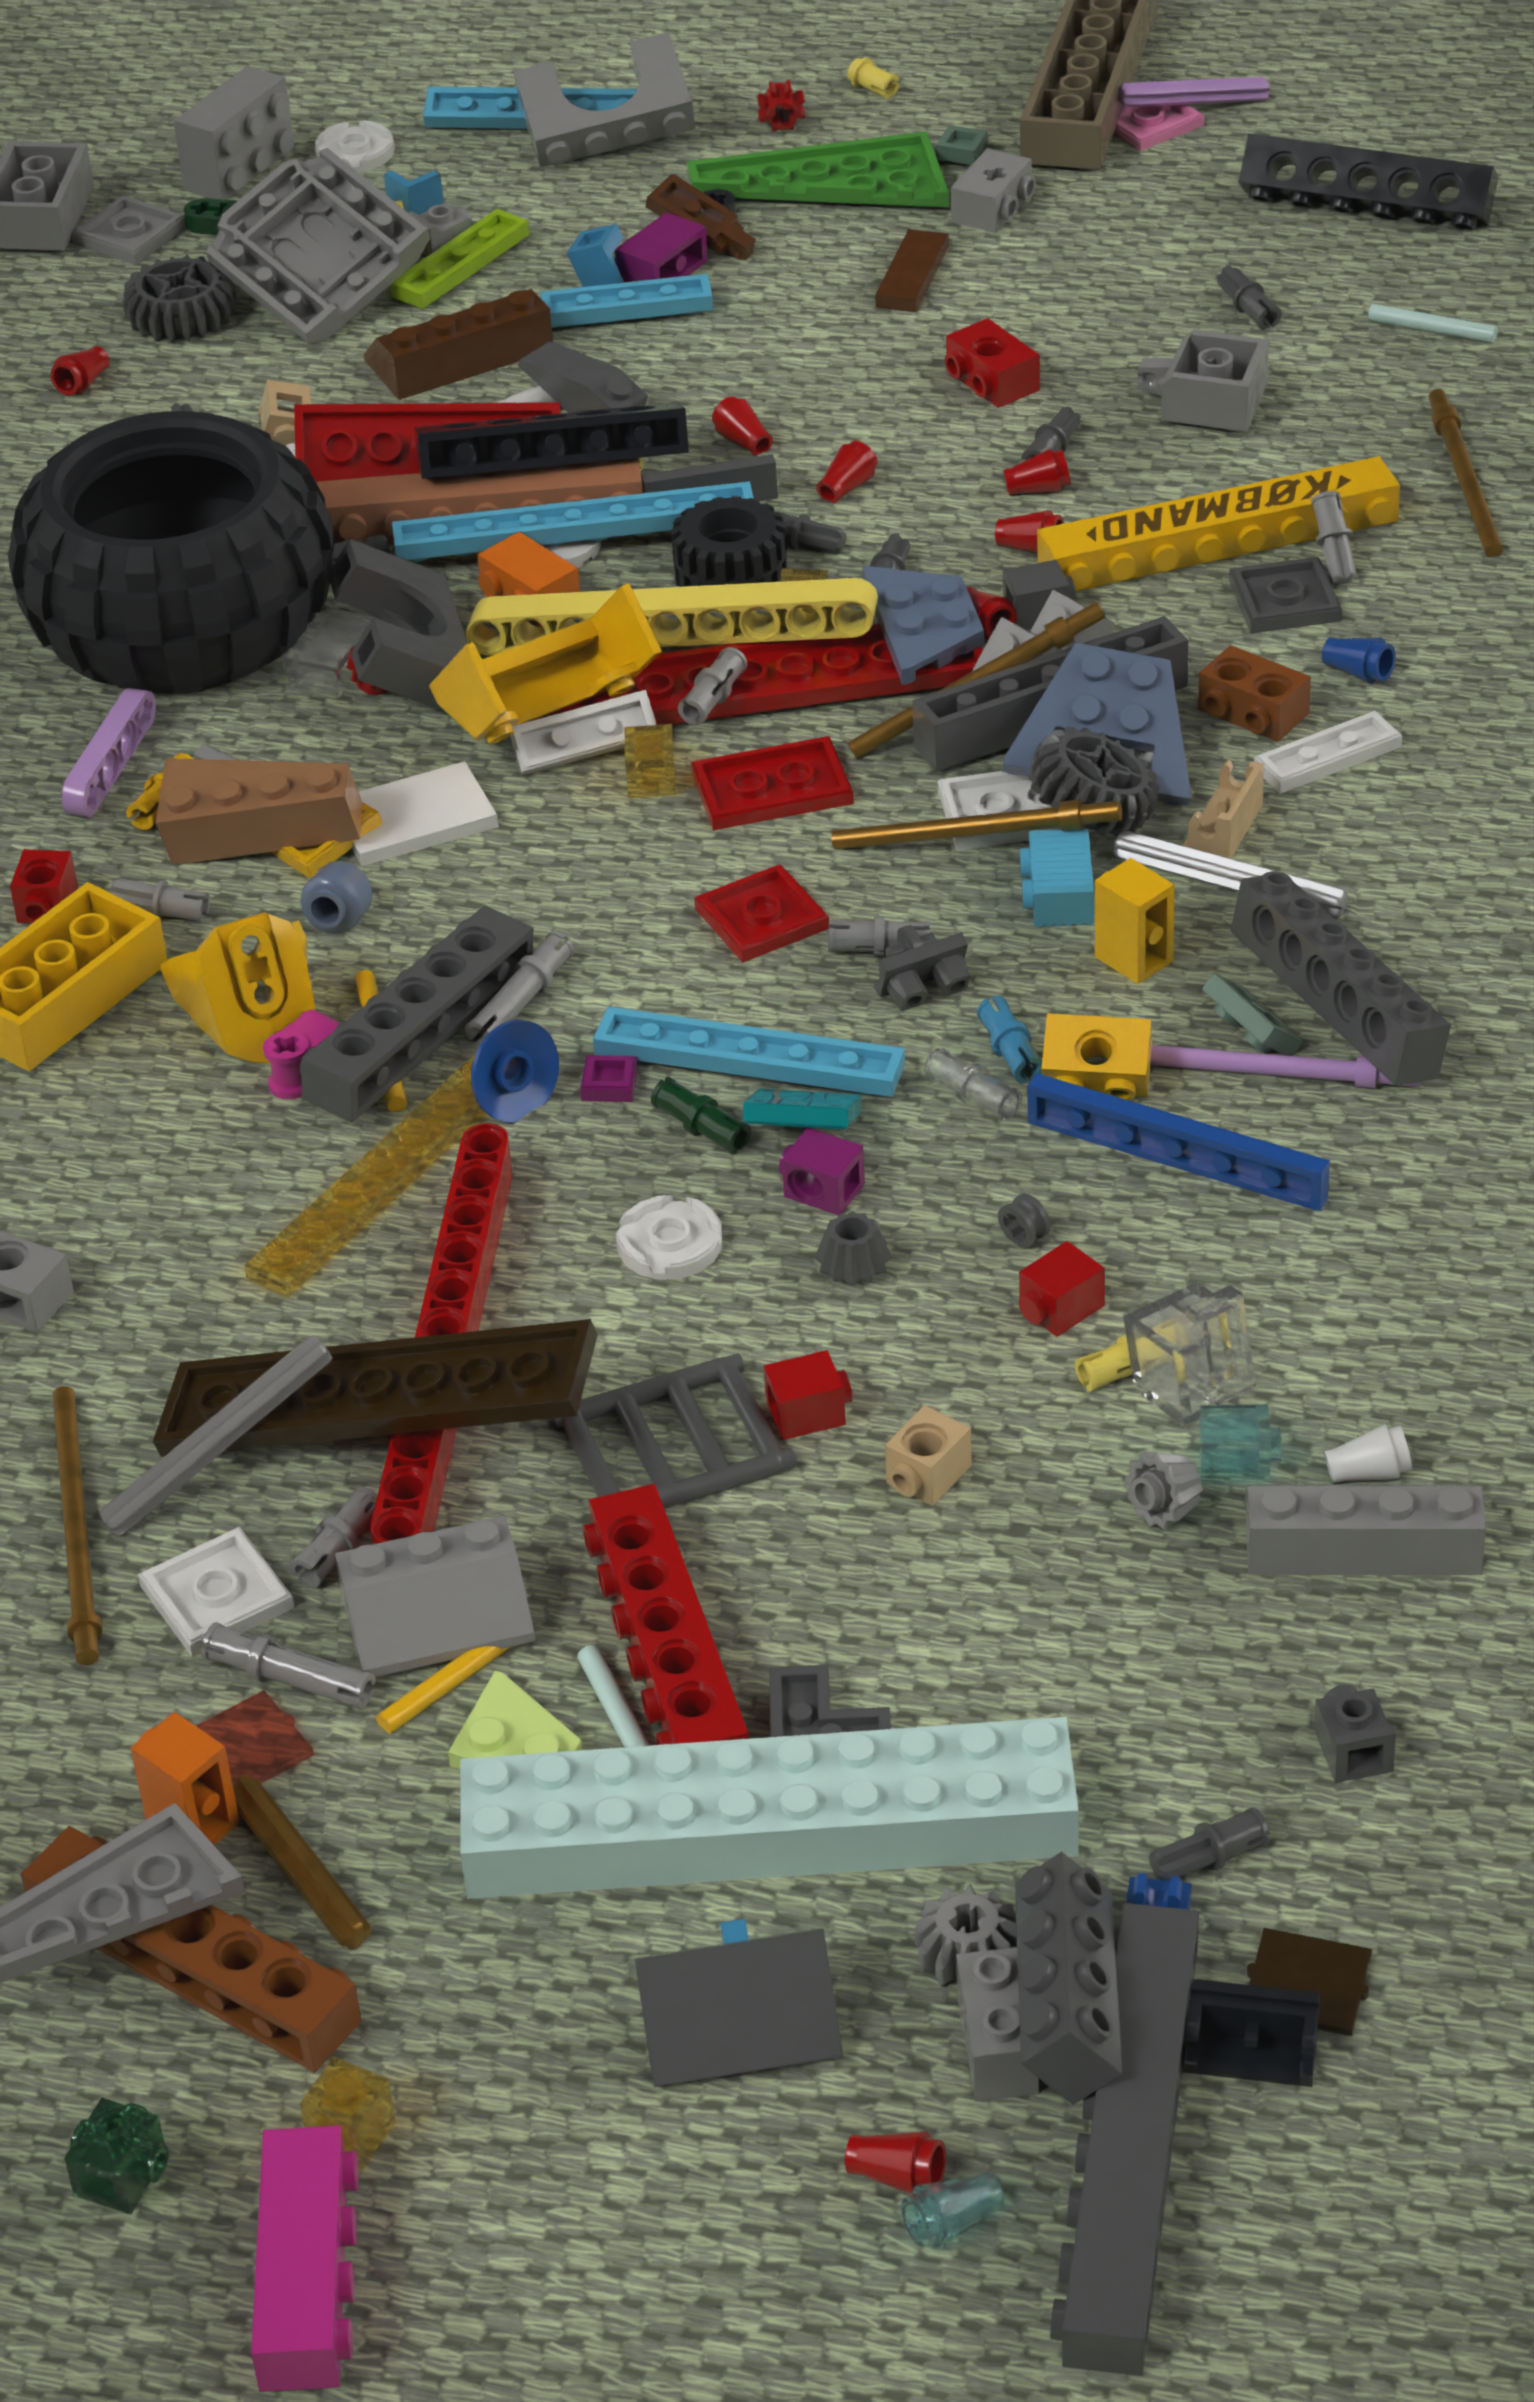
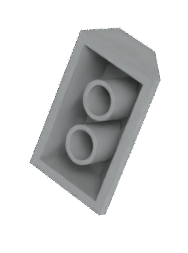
[335,1516,536,1677]

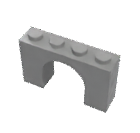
[514,32,696,167]

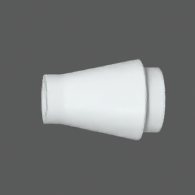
[1324,1424,1412,1484]

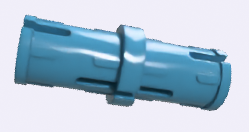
[977,996,1042,1084]

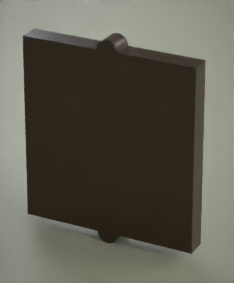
[1247,1928,1372,2036]

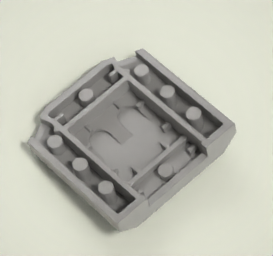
[206,148,430,344]

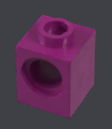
[779,1127,865,1215]

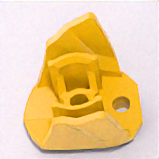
[160,912,315,1063]

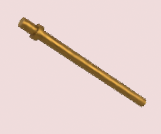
[52,1386,102,1666]

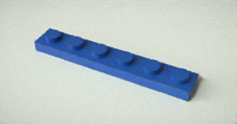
[1027,1073,1330,1211]

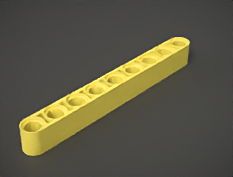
[466,578,878,655]

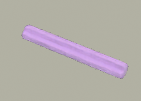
[1119,77,1270,108]

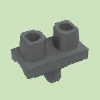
[873,925,970,1011]

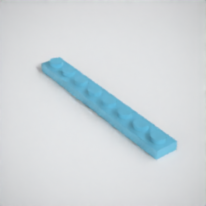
[392,481,754,562]

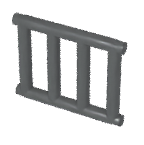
[550,1353,797,1509]

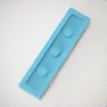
[540,274,713,328]

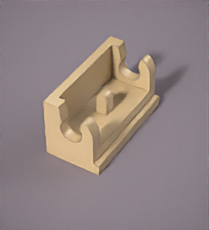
[1183,760,1264,858]

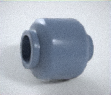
[300,861,373,934]

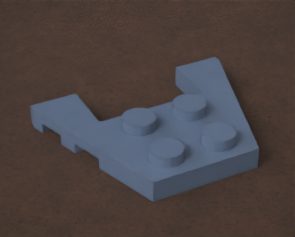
[1002,642,1191,806]

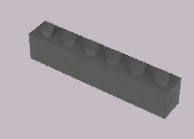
[913,616,1188,772]

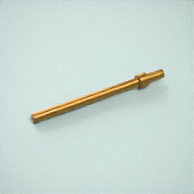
[1428,389,1503,557]
[847,601,1106,759]
[832,800,1122,850]

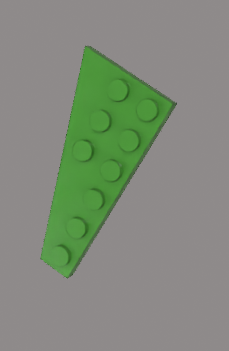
[687,131,950,207]

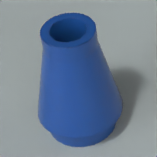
[1322,637,1396,684]

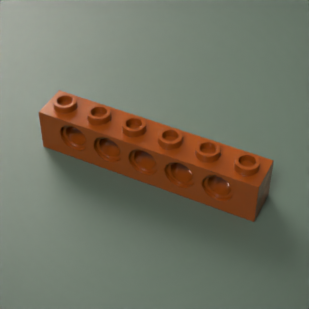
[21,1825,362,2073]

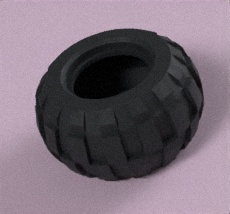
[8,411,334,693]

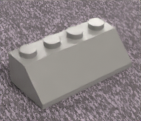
[1245,1484,1486,1575]

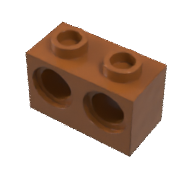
[1198,645,1311,742]

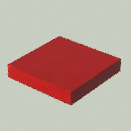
[694,864,829,963]

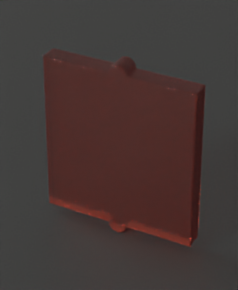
[196,1690,314,1785]

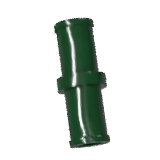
[651,1077,751,1155]

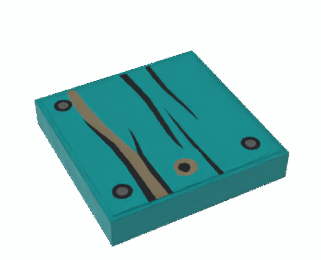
[743,1089,862,1130]

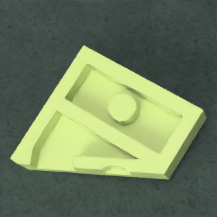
[448,1671,582,1769]

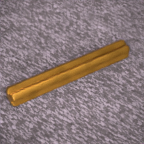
[233,1775,371,1950]

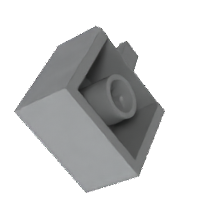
[1137,330,1269,432]

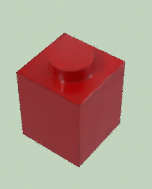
[1019,1241,1105,1337]
[763,1350,852,1440]

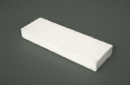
[510,690,659,775]
[1254,711,1402,794]

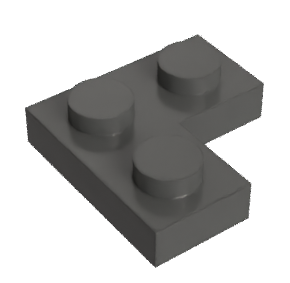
[769,1665,891,1737]

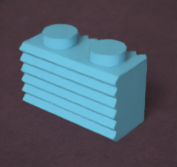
[1020,828,1094,927]

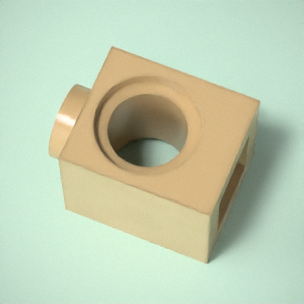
[885,1405,972,1506]

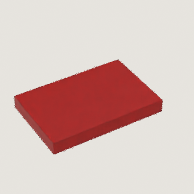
[691,736,854,831]

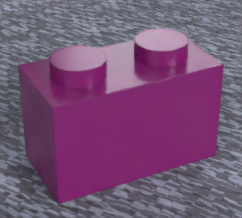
[615,212,708,283]

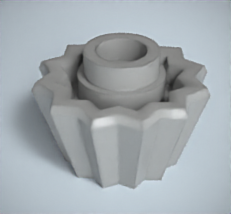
[1125,1451,1203,1530]

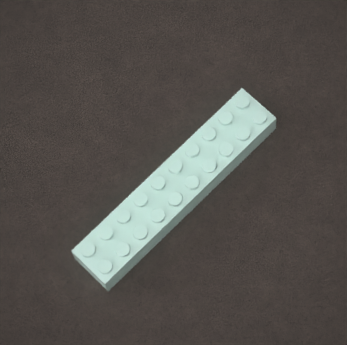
[460,1717,1079,1899]

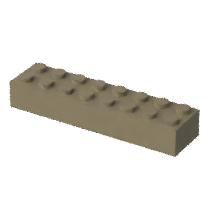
[1020,0,1158,170]

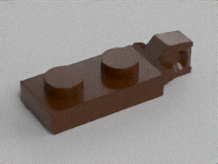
[645,174,756,260]

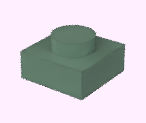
[936,125,988,165]

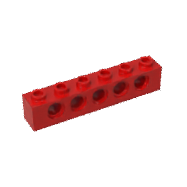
[582,1483,749,1745]

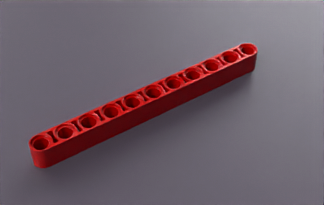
[371,1123,513,1544]

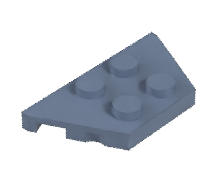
[863,566,984,685]

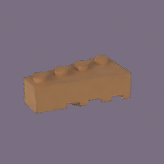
[156,758,363,864]

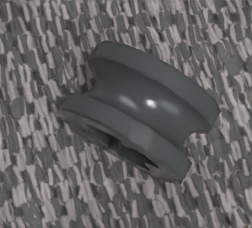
[998,1193,1051,1249]

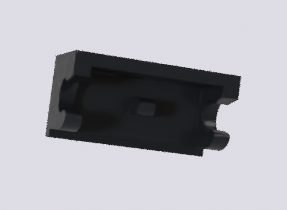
[1184,1979,1321,2087]

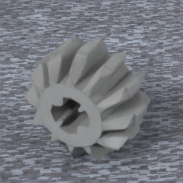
[914,1883,1017,1987]

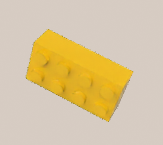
[0,882,168,1072]

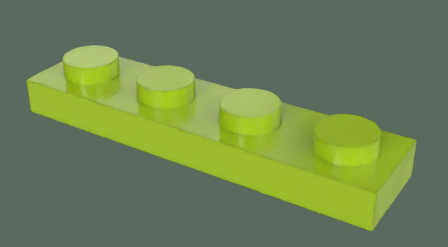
[390,209,530,309]

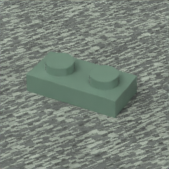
[1202,973,1304,1056]

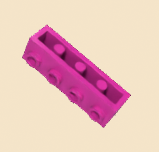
[251,2125,359,2392]

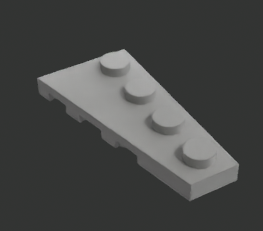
[0,1803,245,1983]

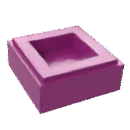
[580,1055,638,1102]

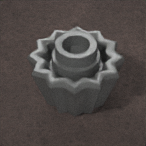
[815,1211,892,1285]

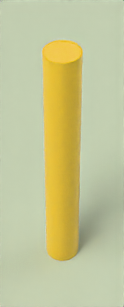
[376,1646,511,1734]

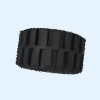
[671,496,788,587]

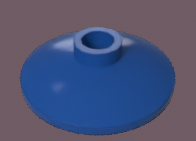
[471,1019,559,1123]

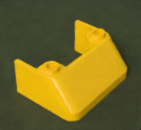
[429,583,662,745]

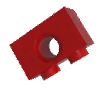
[945,318,1040,408]

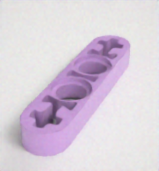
[62,688,156,818]

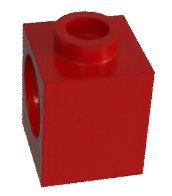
[10,849,78,923]

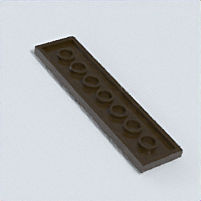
[153,1319,598,1457]

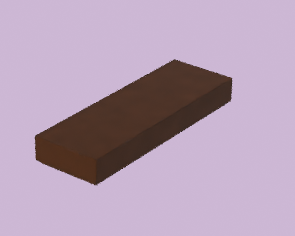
[875,229,949,312]

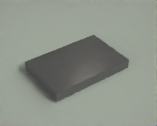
[634,1928,843,2087]

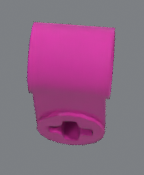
[263,1010,341,1099]

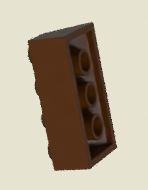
[364,289,553,400]

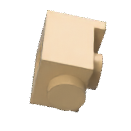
[258,380,311,445]

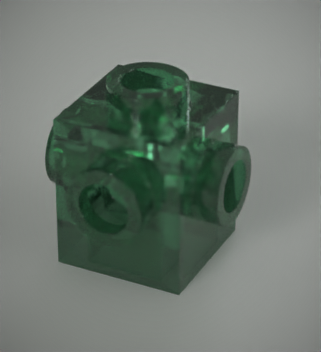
[64,2097,169,2215]

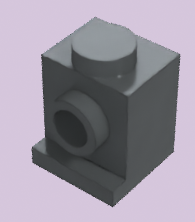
[1314,1685,1396,1783]

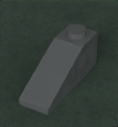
[518,341,648,413]

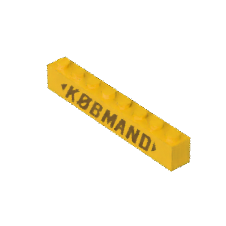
[1037,456,1400,591]

